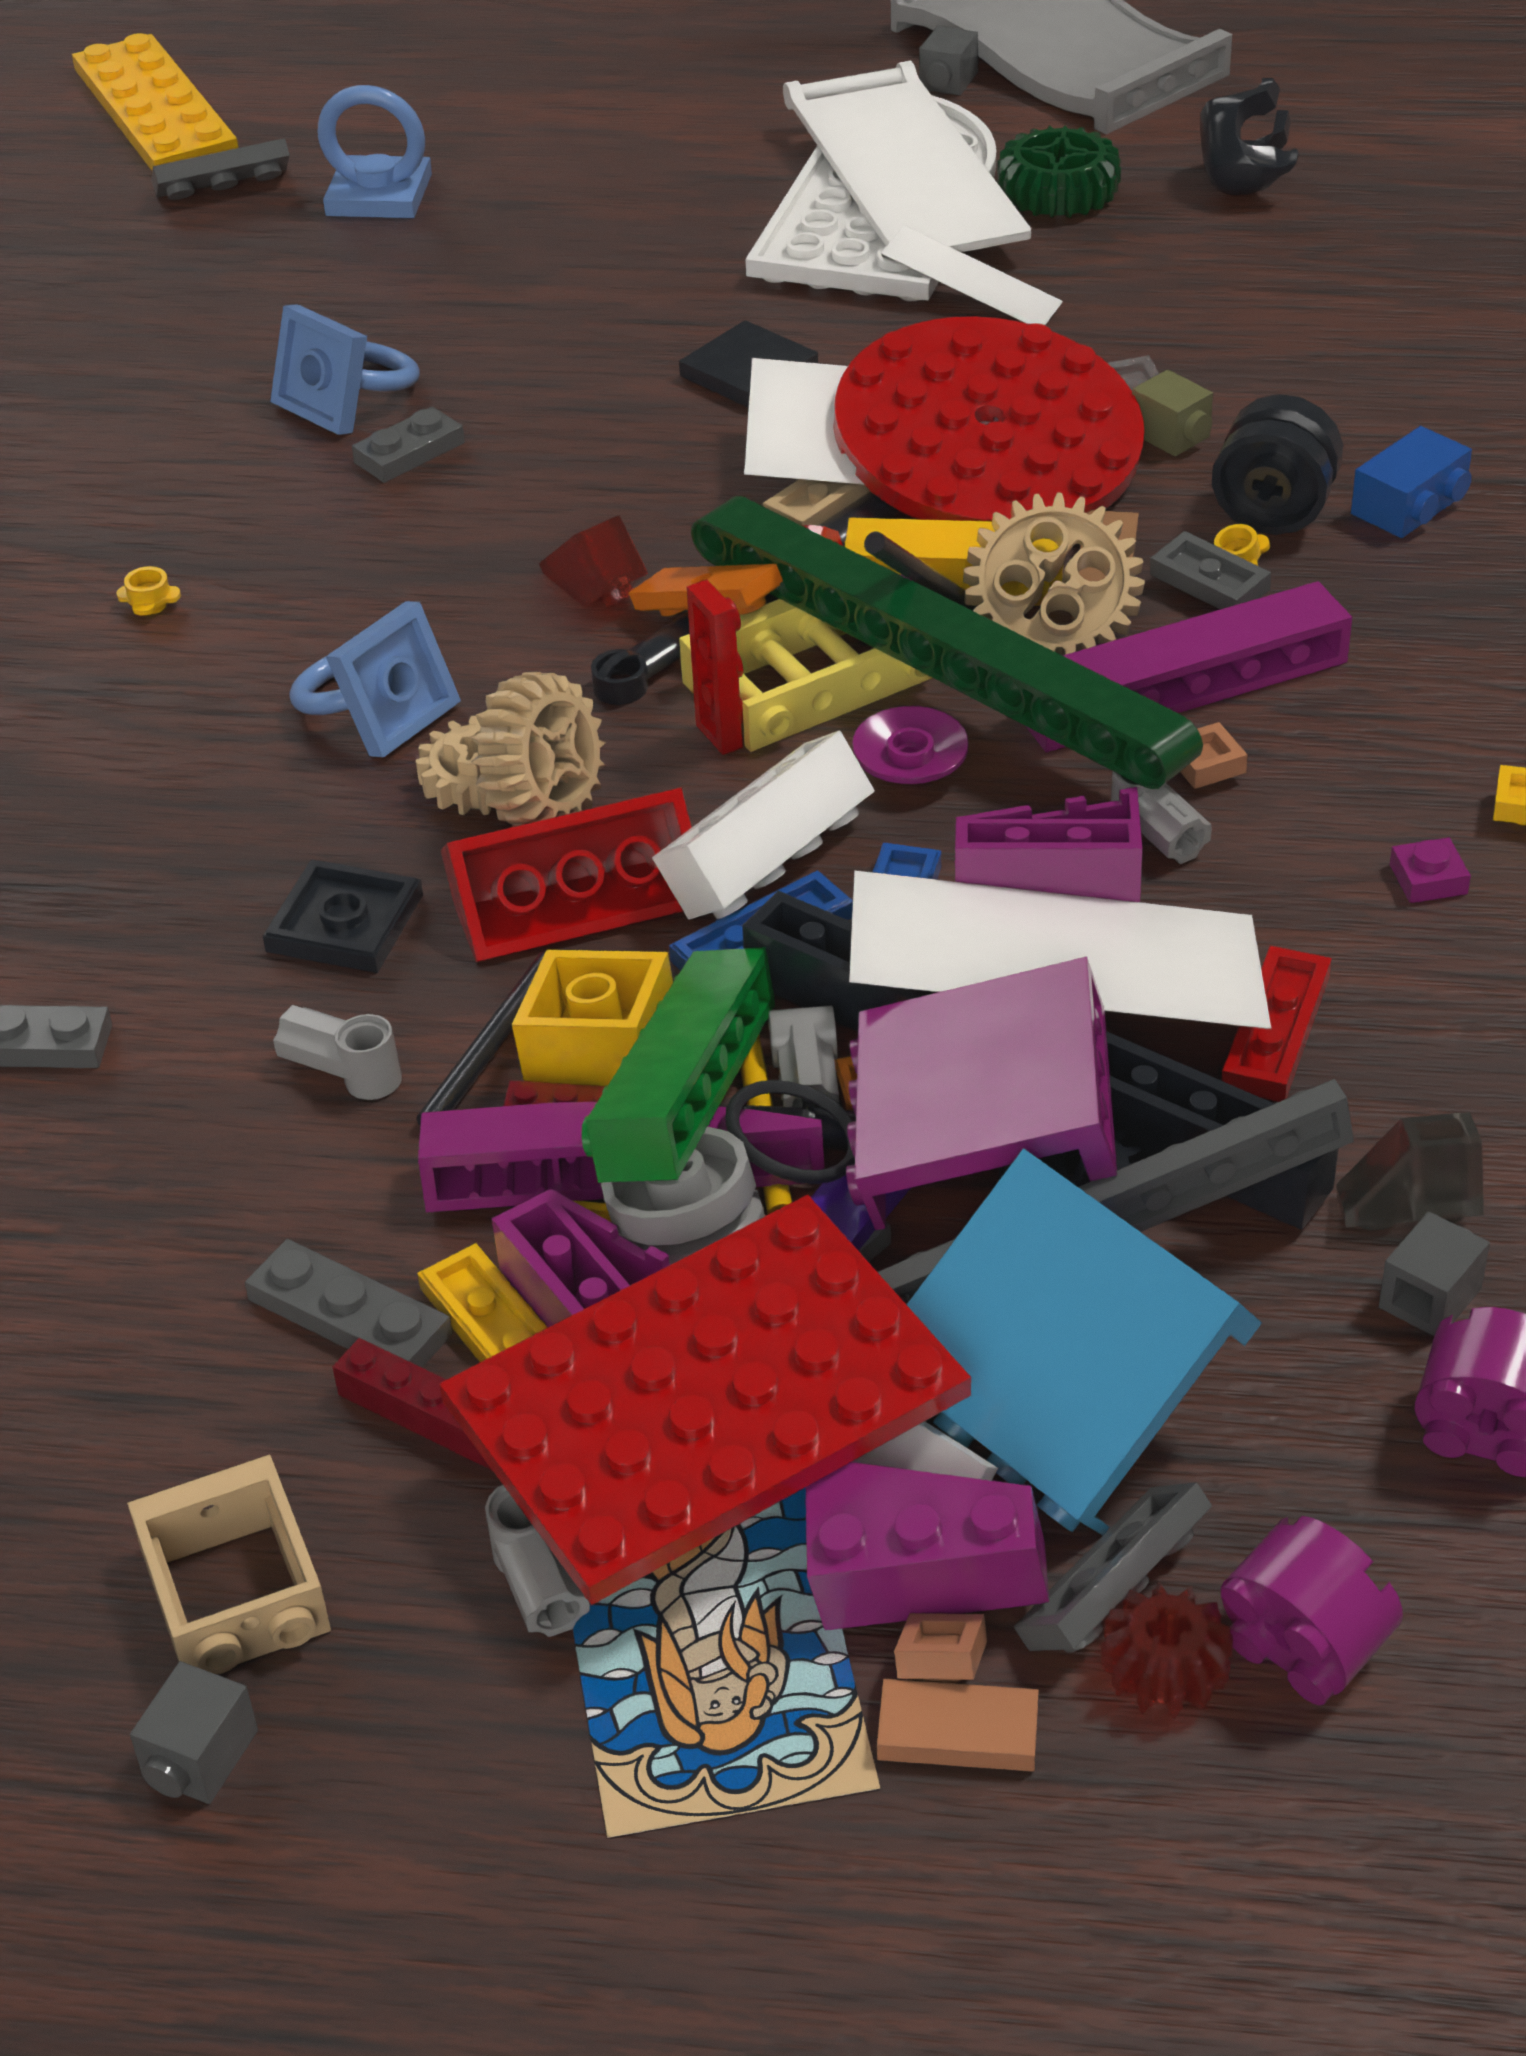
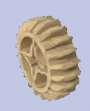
[471,672,606,827]

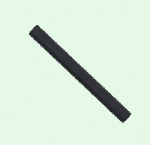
[864,531,979,611]
[416,951,546,1126]

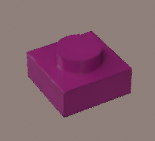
[1389,837,1471,903]

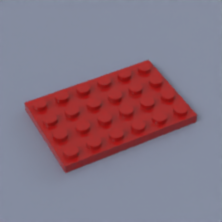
[439,1194,971,1606]

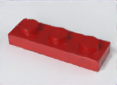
[686,579,744,755]
[1222,945,1332,1102]

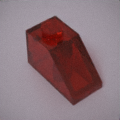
[539,515,648,608]

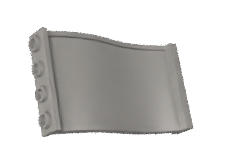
[891,0,1232,135]

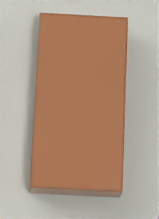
[877,1679,1039,1772]

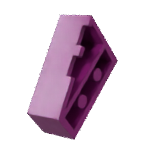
[955,787,1142,902]
[491,1189,670,1327]
[806,1462,1050,1631]

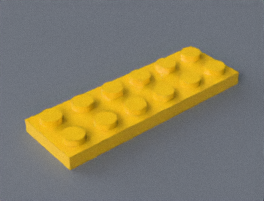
[72,33,239,170]

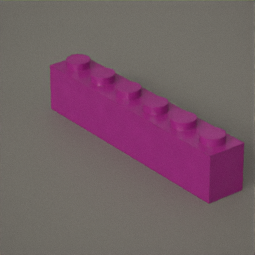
[1025,581,1353,753]

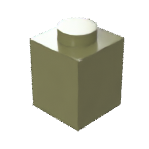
[1132,369,1213,457]

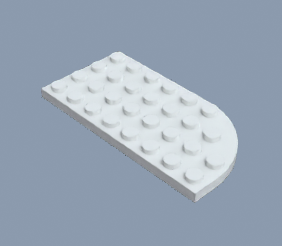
[745,96,996,301]

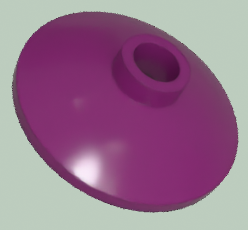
[852,706,968,784]

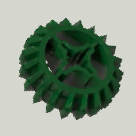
[997,125,1121,218]

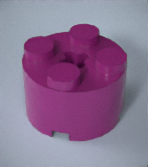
[1415,1307,1526,1477]
[1221,1516,1403,1706]

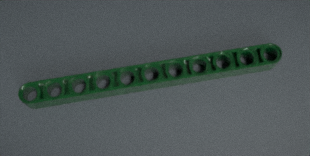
[691,496,1203,789]

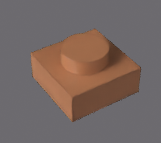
[1180,722,1248,789]
[894,1613,987,1683]

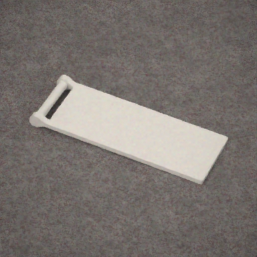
[783,61,1031,264]

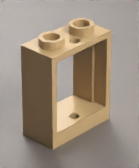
[127,1454,331,1674]

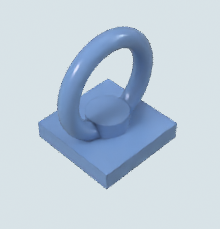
[317,85,432,218]
[270,304,420,435]
[289,601,461,757]

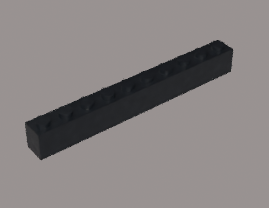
[742,890,1339,1230]

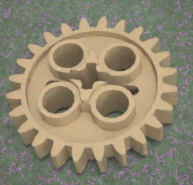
[963,492,1145,656]

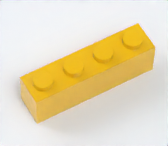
[845,518,1064,606]

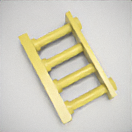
[679,599,932,752]

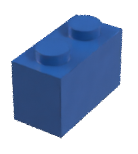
[1351,425,1472,538]

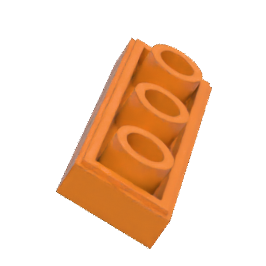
[628,564,783,616]

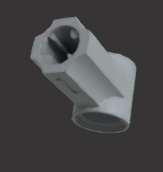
[1111,771,1212,864]
[273,1005,402,1100]
[768,1005,839,1109]
[485,1485,590,1637]

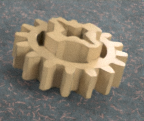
[416,716,491,815]

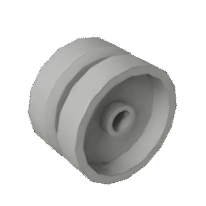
[601,1127,765,1265]

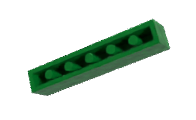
[582,947,775,1183]

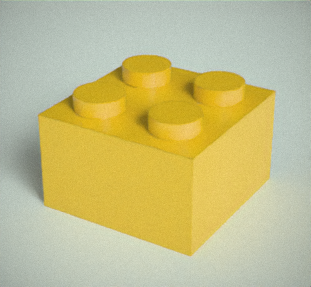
[512,950,673,1086]

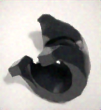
[1200,78,1299,195]

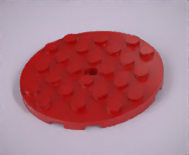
[833,316,1144,522]

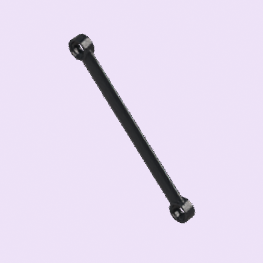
[591,491,900,705]

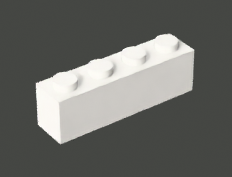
[652,730,875,920]

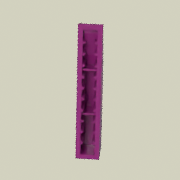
[418,1102,825,1213]

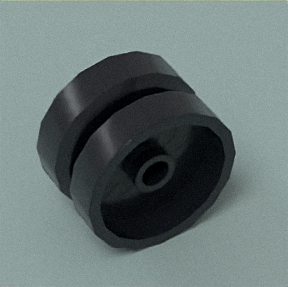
[1211,394,1344,535]

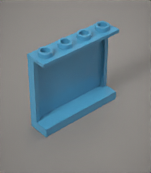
[907,1148,1262,1535]

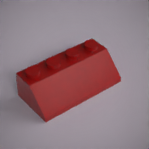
[441,787,692,962]

